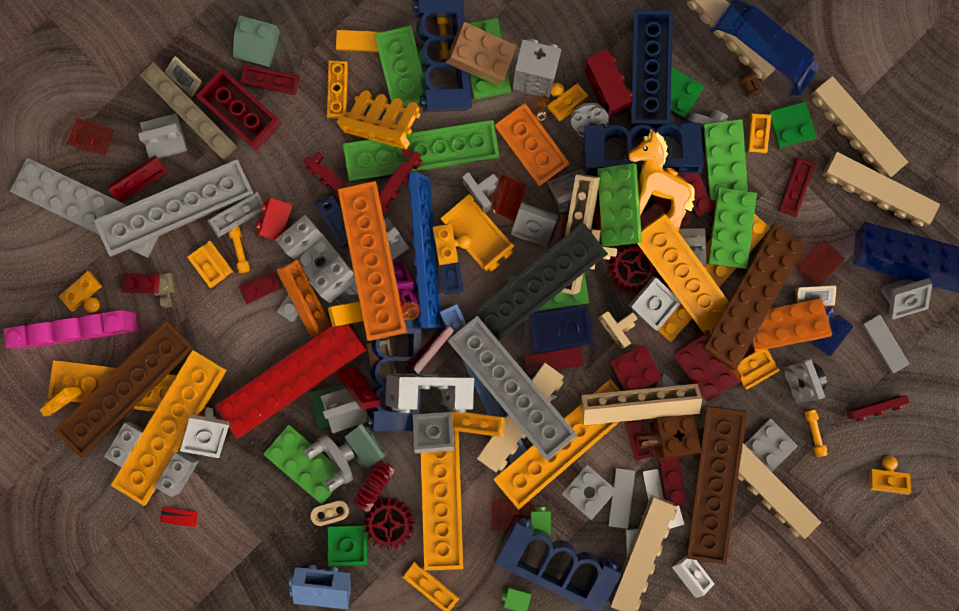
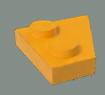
[40,386,82,416]

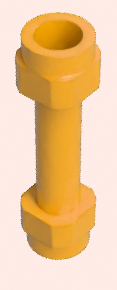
[437,17,450,62]
[229,226,250,274]
[804,409,828,457]

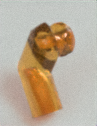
[535,96,550,121]

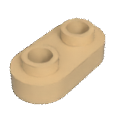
[311,500,350,526]

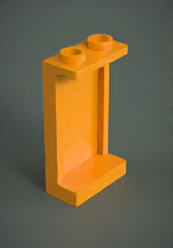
[441,194,515,272]

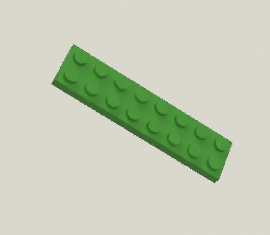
[343,120,499,182]

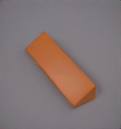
[277,259,332,338]

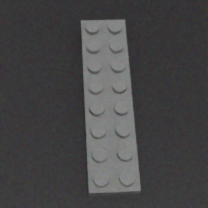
[10,158,159,258]
[94,159,253,257]
[447,316,578,461]

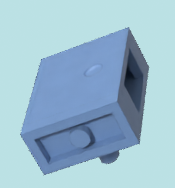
[289,565,351,609]

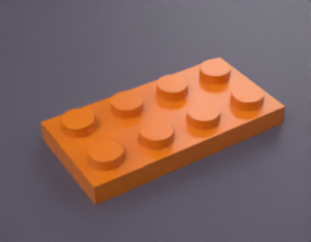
[494,103,570,187]
[752,298,832,352]

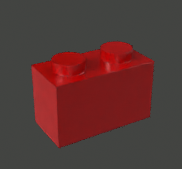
[255,198,292,241]

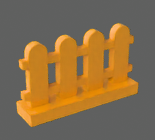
[337,90,421,149]

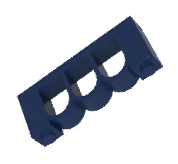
[412,0,472,112]
[584,122,703,176]
[367,315,421,431]
[494,517,622,611]

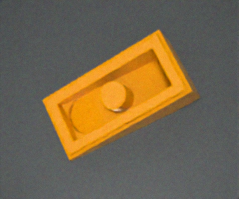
[748,113,771,153]

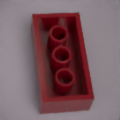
[196,68,282,152]

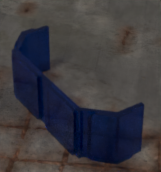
[710,0,820,96]

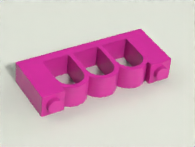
[4,310,138,350]

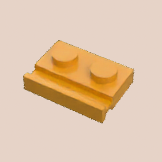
[188,241,234,288]
[737,349,780,390]

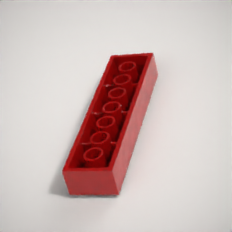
[215,324,368,439]

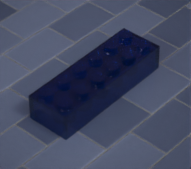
[853,222,959,293]

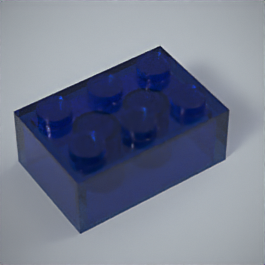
[529,306,593,353]

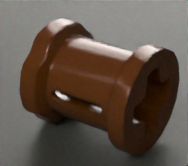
[740,74,763,98]

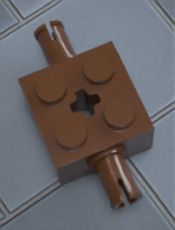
[637,414,704,461]

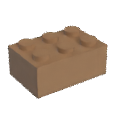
[445,22,516,85]

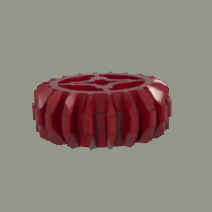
[607,243,658,294]
[353,460,394,512]
[363,497,416,551]

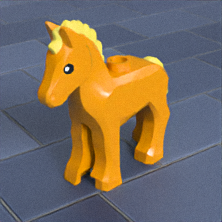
[628,129,695,231]

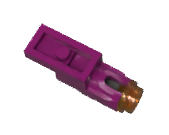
[393,259,420,320]

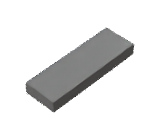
[208,192,263,238]
[862,315,910,374]
[608,468,635,529]

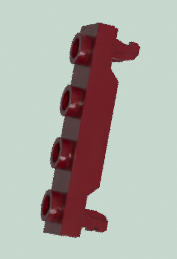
[379,148,423,216]
[303,152,349,199]

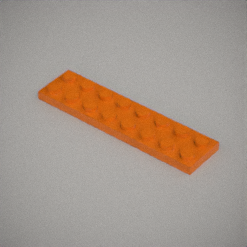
[338,181,407,341]

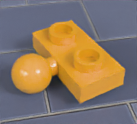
[547,82,589,122]
[433,224,472,265]
[59,271,102,313]
[869,455,911,494]

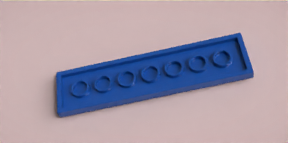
[408,172,442,329]

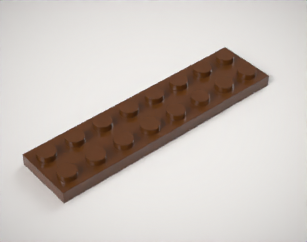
[702,223,805,370]
[54,320,195,458]
[687,405,747,565]

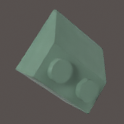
[233,15,280,68]
[345,423,388,469]

